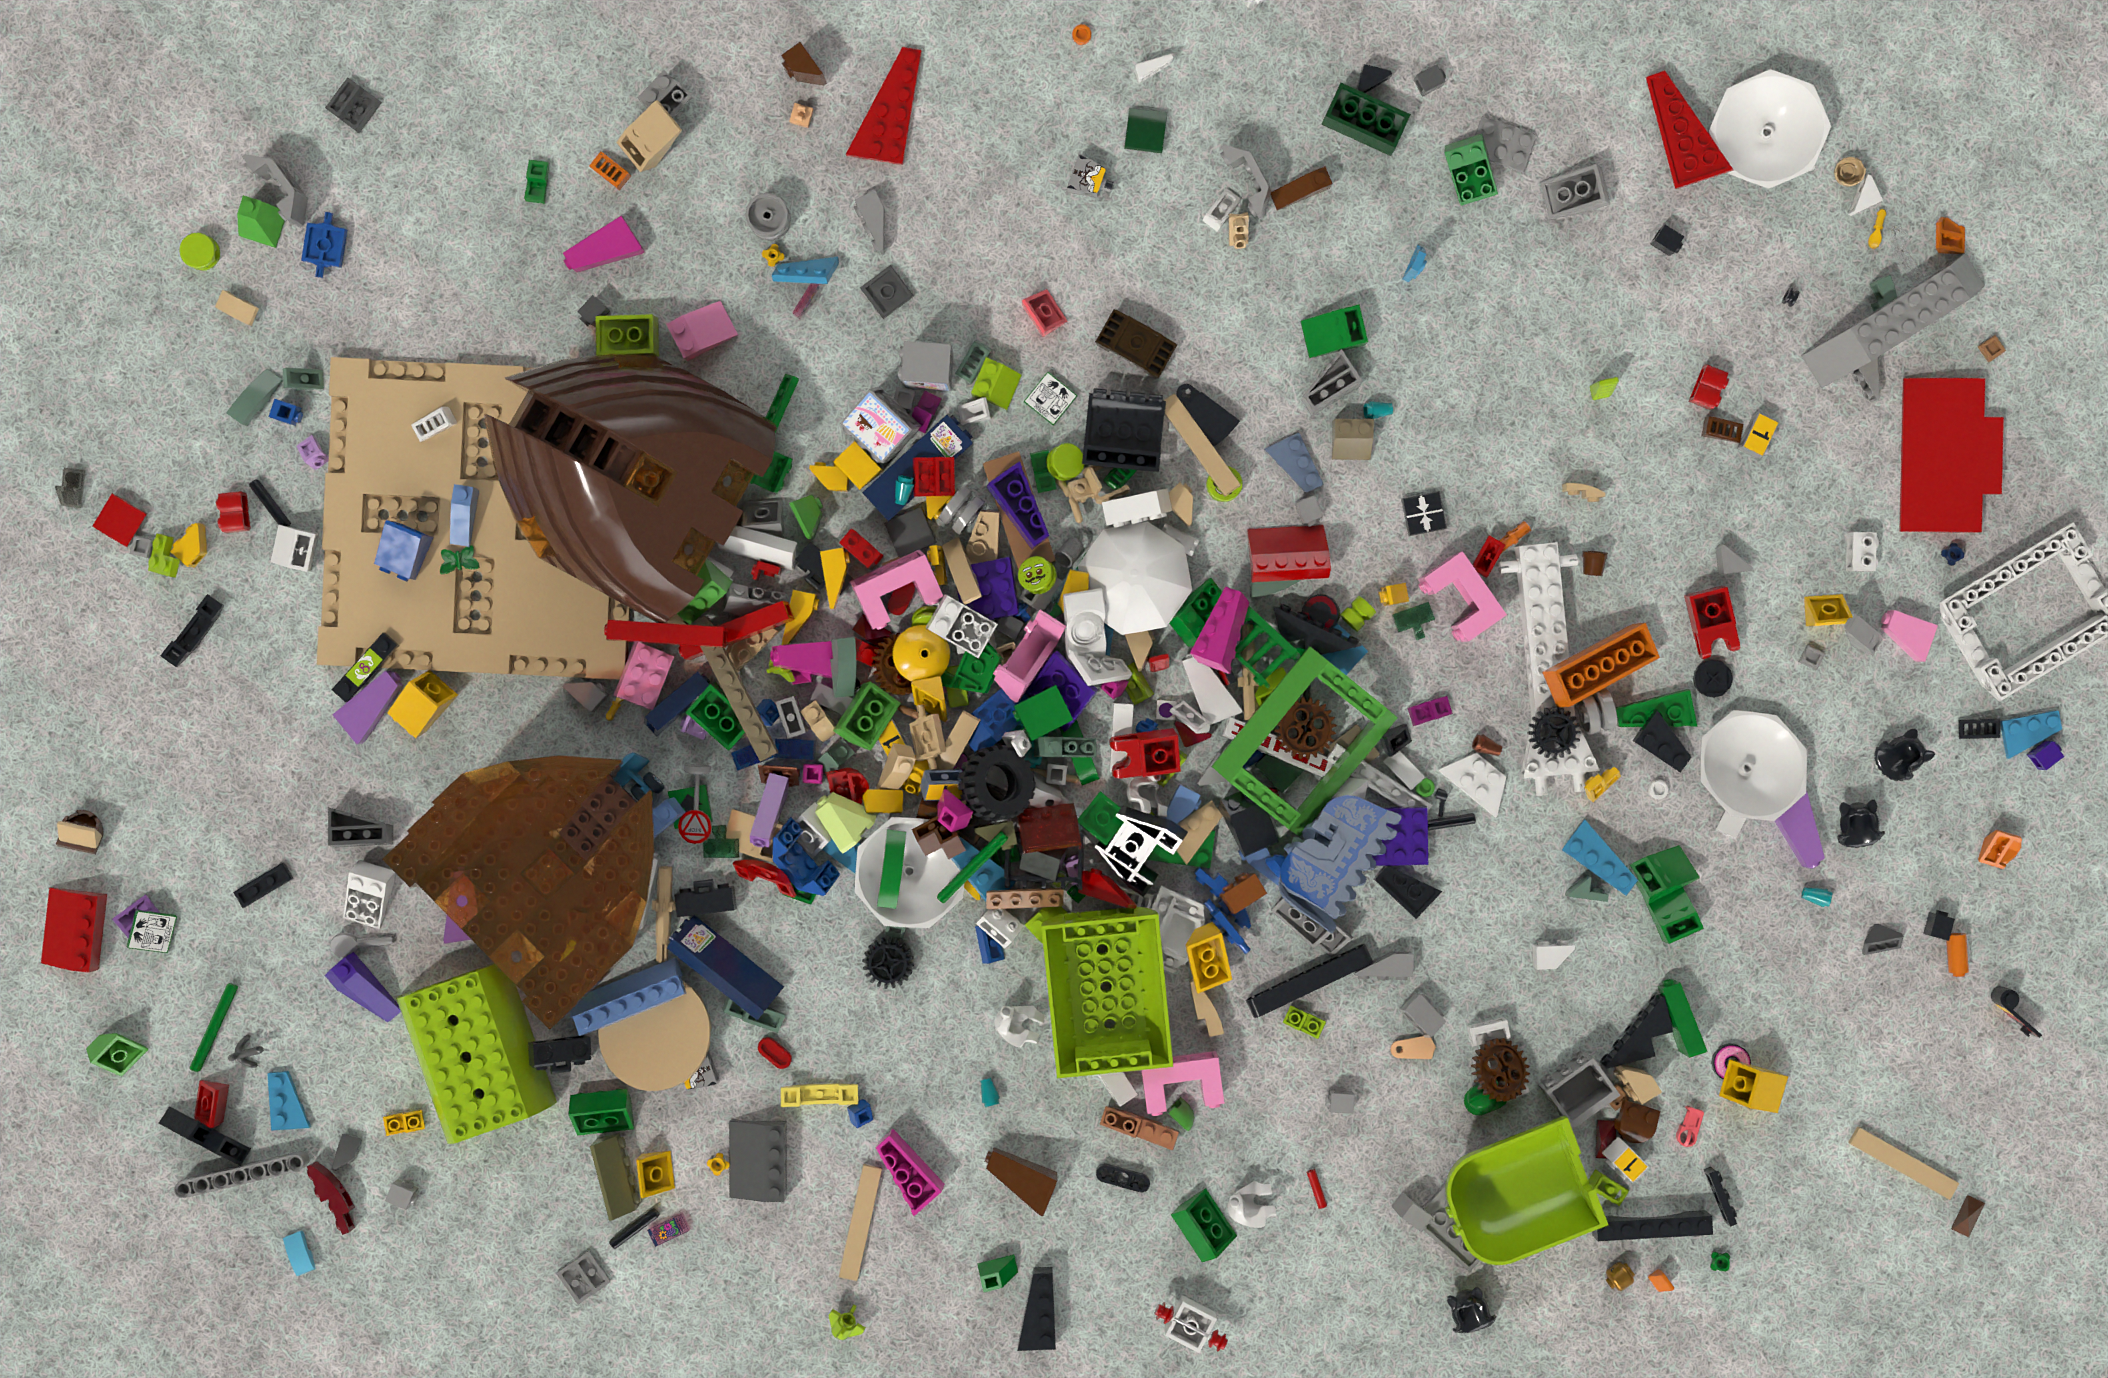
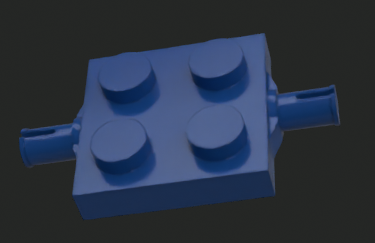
[301,212,348,278]
[1203,898,1251,954]

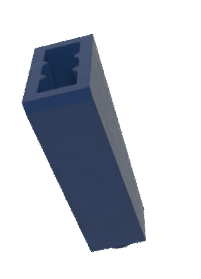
[644,671,710,737]

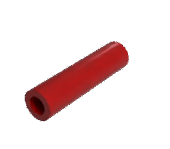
[1306,1169,1327,1209]

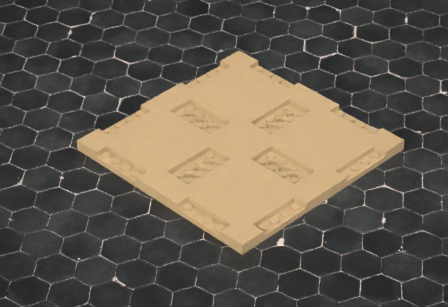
[317,357,637,680]

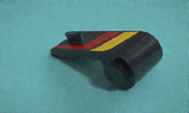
[1991,986,2042,1038]

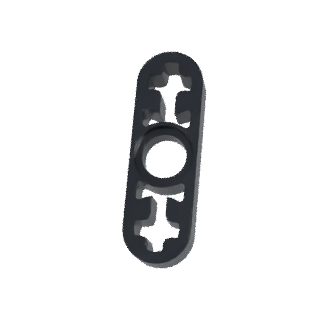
[1096,1163,1150,1193]

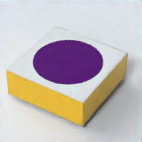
[1156,700,1176,720]

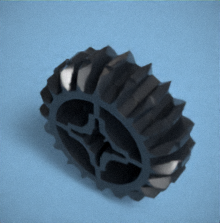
[1527,706,1581,759]
[862,937,914,989]

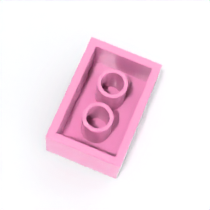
[613,642,674,710]

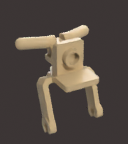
[1055,465,1130,523]

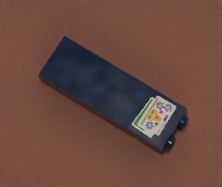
[862,414,973,521]
[667,915,784,1020]

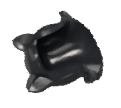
[1874,728,1935,781]
[1837,799,1885,848]
[1447,1287,1496,1333]

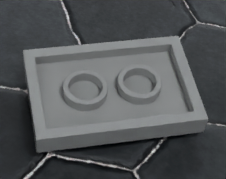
[1475,116,1537,173]

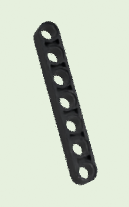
[1246,944,1373,1018]

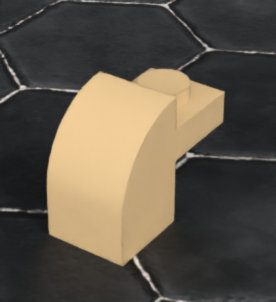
[800,700,836,742]

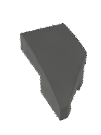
[332,1134,362,1171]

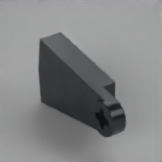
[1176,384,1240,447]

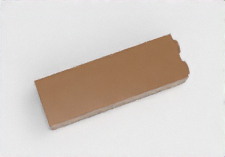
[983,451,1056,571]

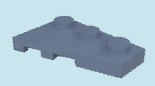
[1264,433,1324,493]

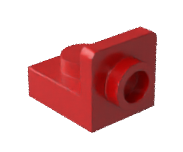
[751,561,782,581]

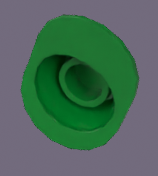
[1464,1080,1507,1116]

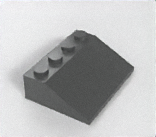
[729,1121,787,1202]

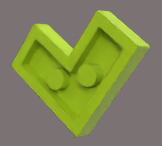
[148,533,180,578]

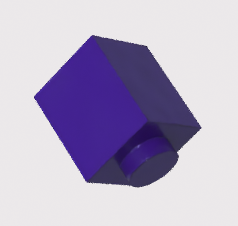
[2027,741,2065,770]

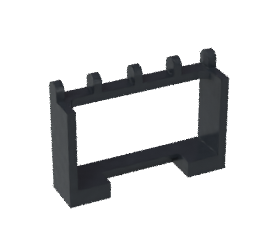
[1004,832,1085,890]

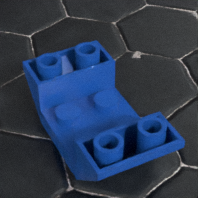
[968,688,1029,752]
[773,817,840,896]

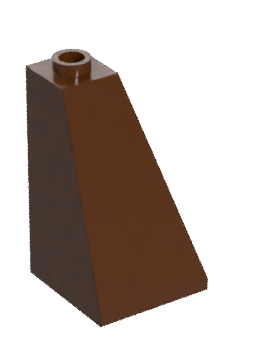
[984,1147,1058,1217]

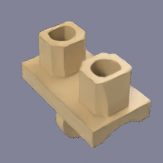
[1229,212,1249,249]

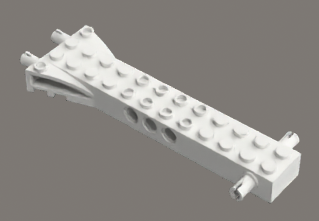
[1498,542,1600,796]

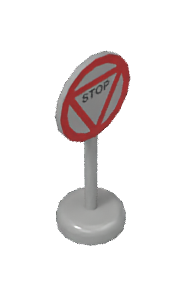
[678,764,712,844]

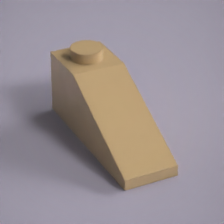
[876,743,916,790]

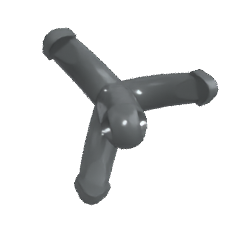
[228,1035,264,1068]

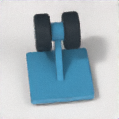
[615,752,665,801]

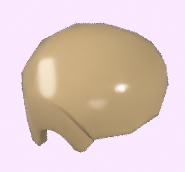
[1834,157,1866,187]

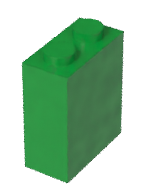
[1012,685,1073,741]

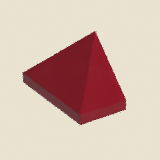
[852,614,893,648]
[1174,720,1212,748]
[1595,1120,1616,1159]

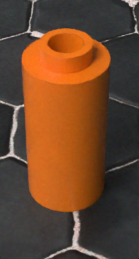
[1946,933,1969,977]

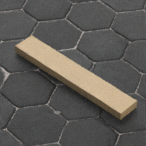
[1164,393,1241,497]
[1848,1126,1960,1200]
[839,1164,882,1281]

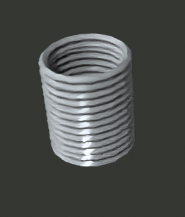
[1055,537,1085,568]

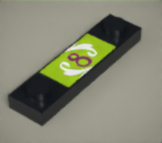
[331,632,400,703]

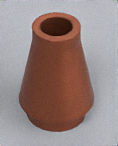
[1472,734,1502,756]

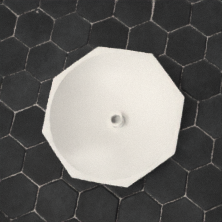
[1709,69,1831,189]
[1078,521,1192,635]
[1700,710,1807,821]
[855,817,964,928]

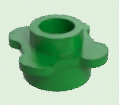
[1710,1252,1730,1272]

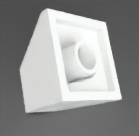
[795,802,831,859]

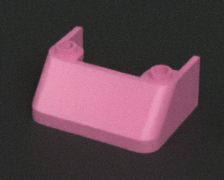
[993,609,1066,703]

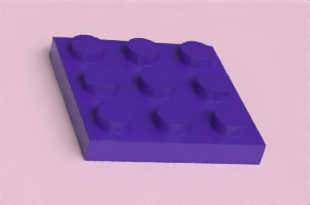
[957,557,1020,620]
[1025,651,1098,732]
[1372,807,1429,866]

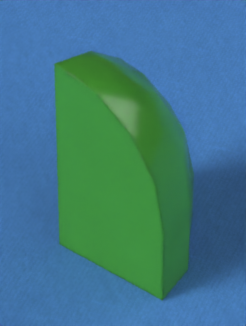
[1168,1097,1195,1131]

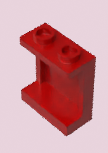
[839,529,884,570]

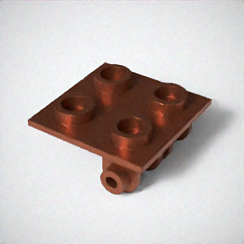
[758,765,800,787]

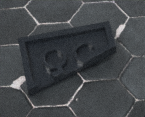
[1633,709,1692,773]
[1373,866,1443,919]

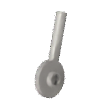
[330,933,394,958]

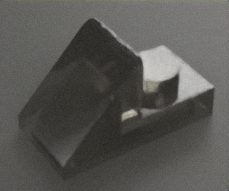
[55,468,86,508]

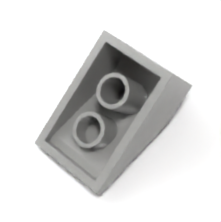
[1540,164,1611,220]

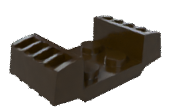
[1095,309,1178,379]

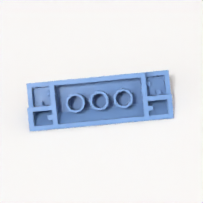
[570,957,687,1036]

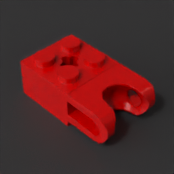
[1684,586,1741,659]
[1109,728,1181,779]

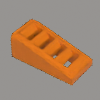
[589,151,631,191]

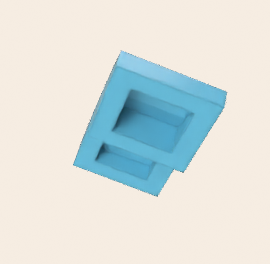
[283,1231,316,1276]

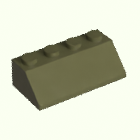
[590,1132,640,1221]

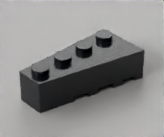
[1017,1267,1056,1351]

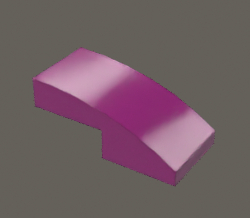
[1407,696,1453,726]

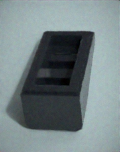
[1958,718,2000,739]

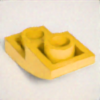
[383,1110,425,1136]

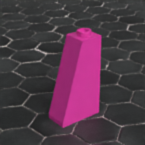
[563,216,645,272]
[770,641,833,679]

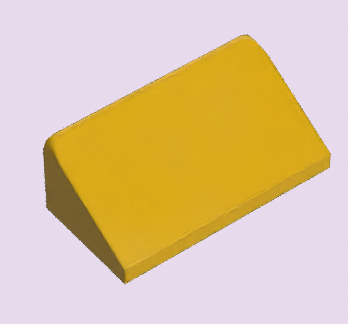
[863,789,903,813]

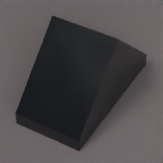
[1357,64,1392,93]
[1380,724,1412,757]

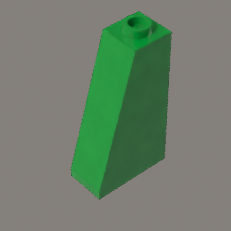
[1657,979,1708,1058]

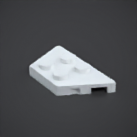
[1438,752,1506,818]

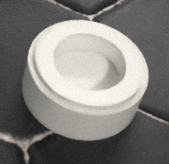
[1648,780,1668,799]

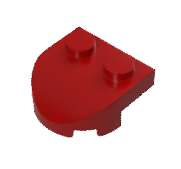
[826,768,869,805]

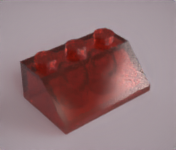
[1017,803,1081,854]

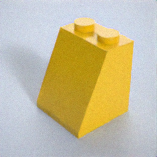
[387,670,458,738]
[1719,1059,1788,1113]

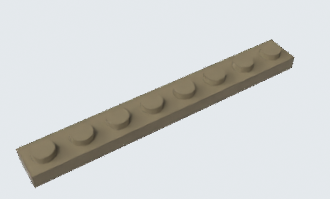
[689,615,779,762]

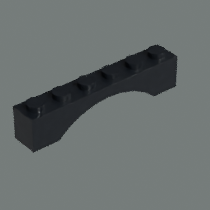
[1592,1210,1713,1242]

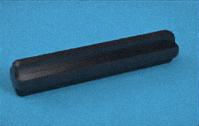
[249,479,291,527]
[1428,813,1476,831]
[609,1208,659,1249]

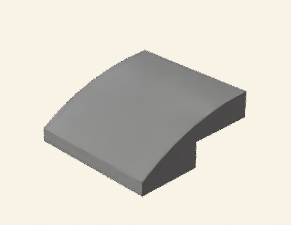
[556,1250,610,1305]

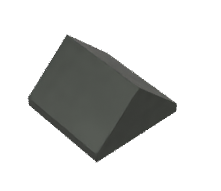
[1019,833,1069,882]

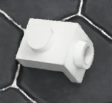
[1002,730,1032,757]

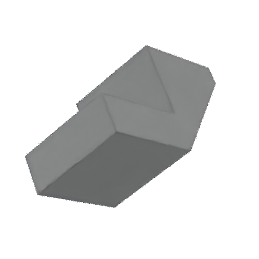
[1046,757,1068,785]

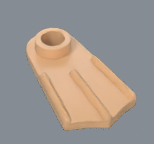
[1390,1036,1436,1059]

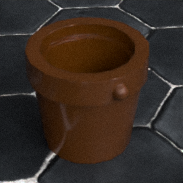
[1582,551,1608,576]

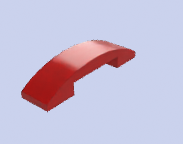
[732,860,796,898]

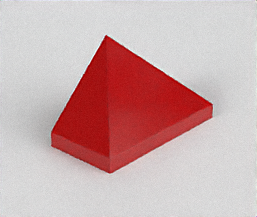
[1472,535,1506,578]

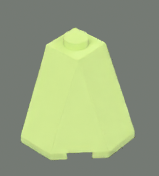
[815,792,878,853]

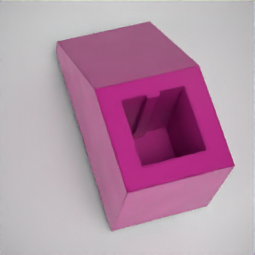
[937,789,973,832]

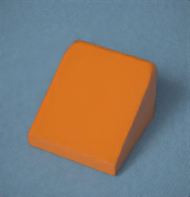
[1648,1269,1675,1292]

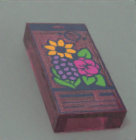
[792,283,820,320]
[647,1212,690,1247]

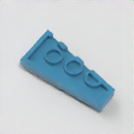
[951,837,1017,902]

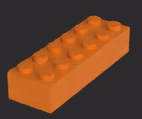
[1542,623,1660,707]

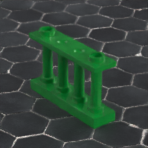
[1235,606,1301,689]

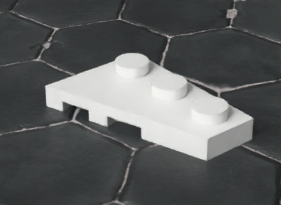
[1068,651,1132,686]

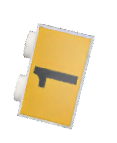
[1602,1137,1649,1183]

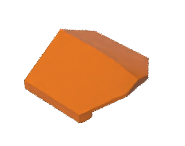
[1936,217,1965,254]
[1978,829,2022,869]

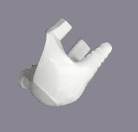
[1127,775,1168,818]
[994,1005,1045,1048]
[1227,1181,1277,1228]

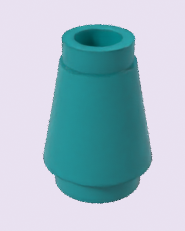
[1363,401,1393,419]
[895,475,914,505]
[1801,887,1833,907]
[980,1078,1000,1107]

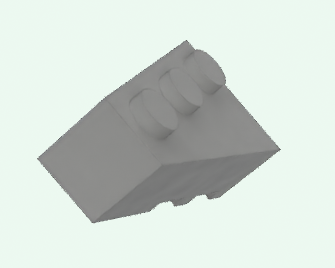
[1301,349,1362,416]

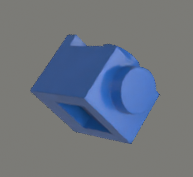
[268,399,303,426]

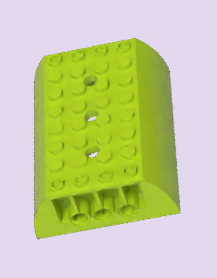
[1041,906,1173,1079]
[396,959,557,1144]

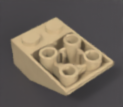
[616,100,682,172]
[722,809,785,863]

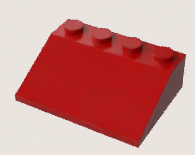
[1247,525,1331,582]
[41,887,107,973]

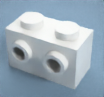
[1846,532,1879,572]
[976,909,1024,948]

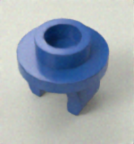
[1013,602,1031,623]

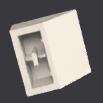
[271,525,319,572]

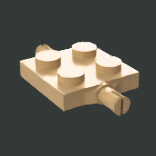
[909,705,946,770]

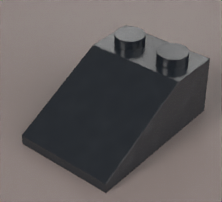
[1218,791,1279,857]

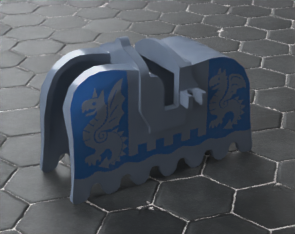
[1278,795,1402,933]

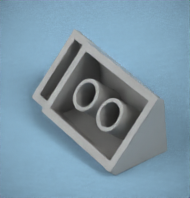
[1271,897,1353,957]

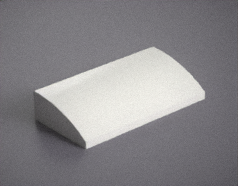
[718,525,797,570]

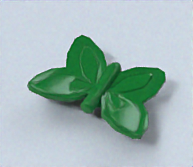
[440,545,480,574]

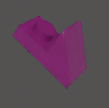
[911,390,942,434]

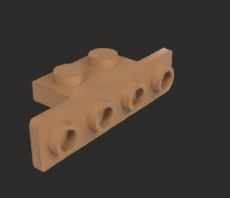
[986,888,1064,909]

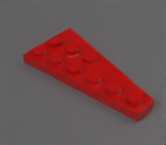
[846,47,922,165]
[1646,70,1734,189]

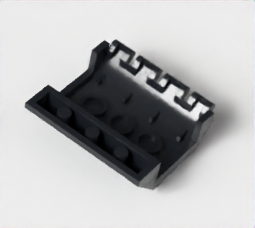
[1082,388,1166,472]

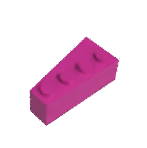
[1190,587,1249,674]
[876,1129,945,1216]

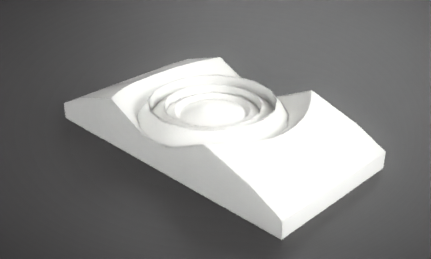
[1063,588,1106,665]

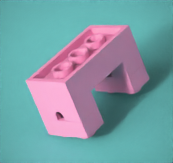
[850,549,944,630]
[1418,551,1507,642]
[1141,1051,1225,1116]

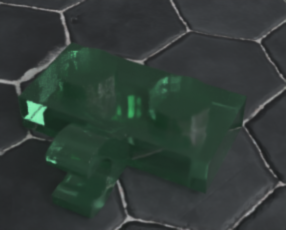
[1392,602,1435,641]
[703,825,739,858]

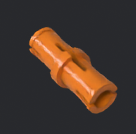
[1499,521,1531,554]

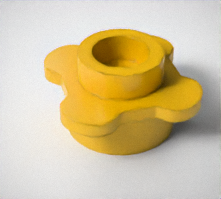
[762,244,785,267]
[707,1153,730,1176]

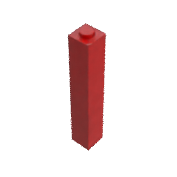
[678,601,795,660]
[604,620,728,648]

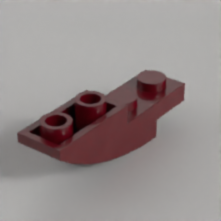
[307,1161,355,1235]

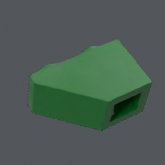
[977,1254,1018,1293]

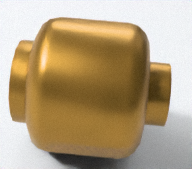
[1605,1262,1635,1291]

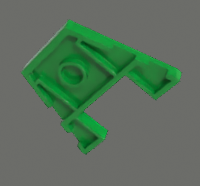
[941,642,1003,693]

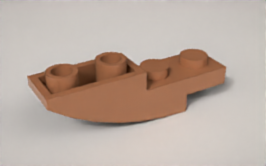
[1100,1106,1180,1150]

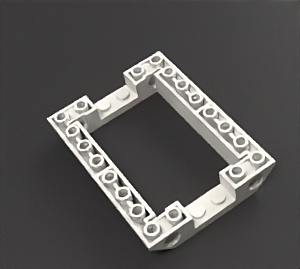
[1939,522,2108,701]

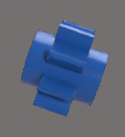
[1135,718,1159,733]

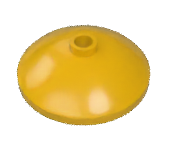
[893,625,950,682]

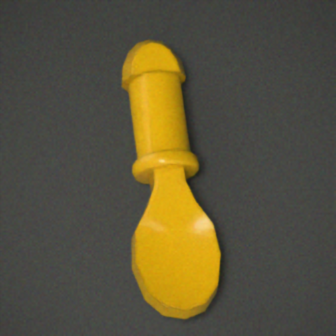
[1868,209,1886,249]
[605,697,623,721]

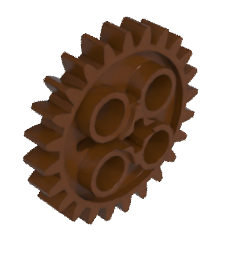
[871,633,927,695]
[1274,697,1337,759]
[1471,1038,1530,1102]

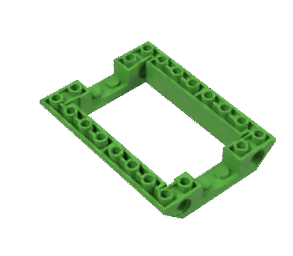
[1211,646,1398,836]

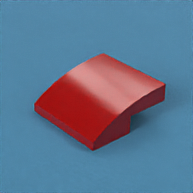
[913,457,955,497]
[92,493,147,547]

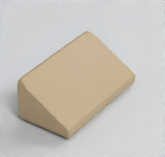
[57,821,102,848]

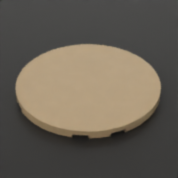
[598,981,712,1091]

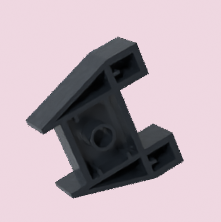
[1095,806,1188,898]

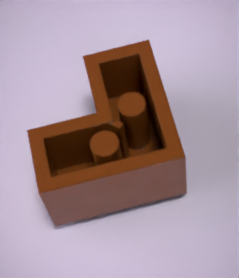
[1219,872,1267,914]

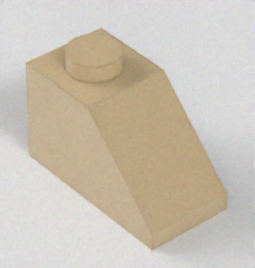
[1169,482,1193,527]
[1124,630,1155,672]

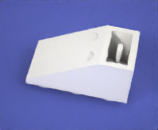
[926,594,998,658]
[343,860,396,929]

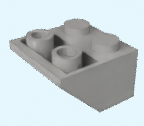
[637,70,692,118]

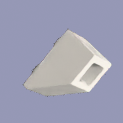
[1532,940,1575,970]

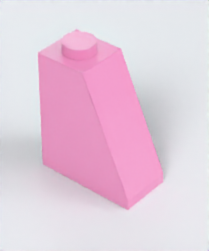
[1881,610,1938,662]

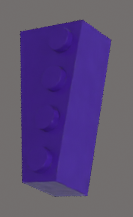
[987,461,1050,550]

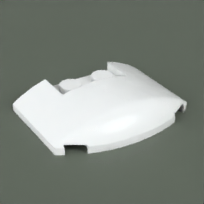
[1151,886,1205,973]

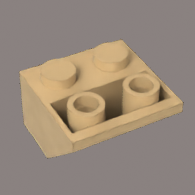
[1613,1065,1662,1104]

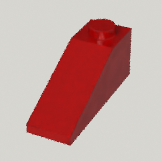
[1078,868,1137,909]

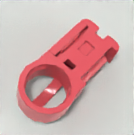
[1676,1106,1704,1147]

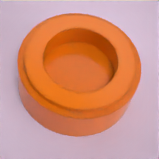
[1072,24,1091,45]

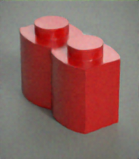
[1688,364,1729,410]
[216,491,250,533]

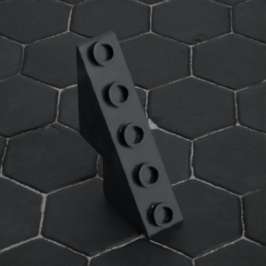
[1274,604,1362,655]
[1600,994,1673,1069]
[159,1106,251,1166]

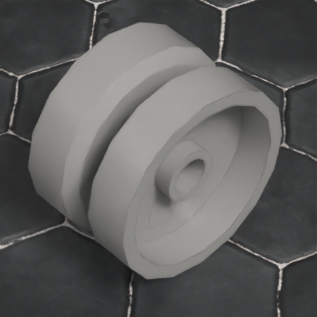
[745,193,791,241]
[938,486,985,535]
[1577,688,1617,735]

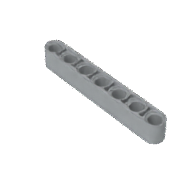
[174,1151,309,1198]

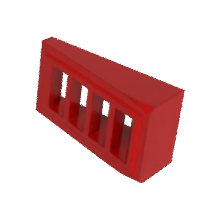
[1148,653,1169,672]

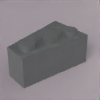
[328,807,393,847]

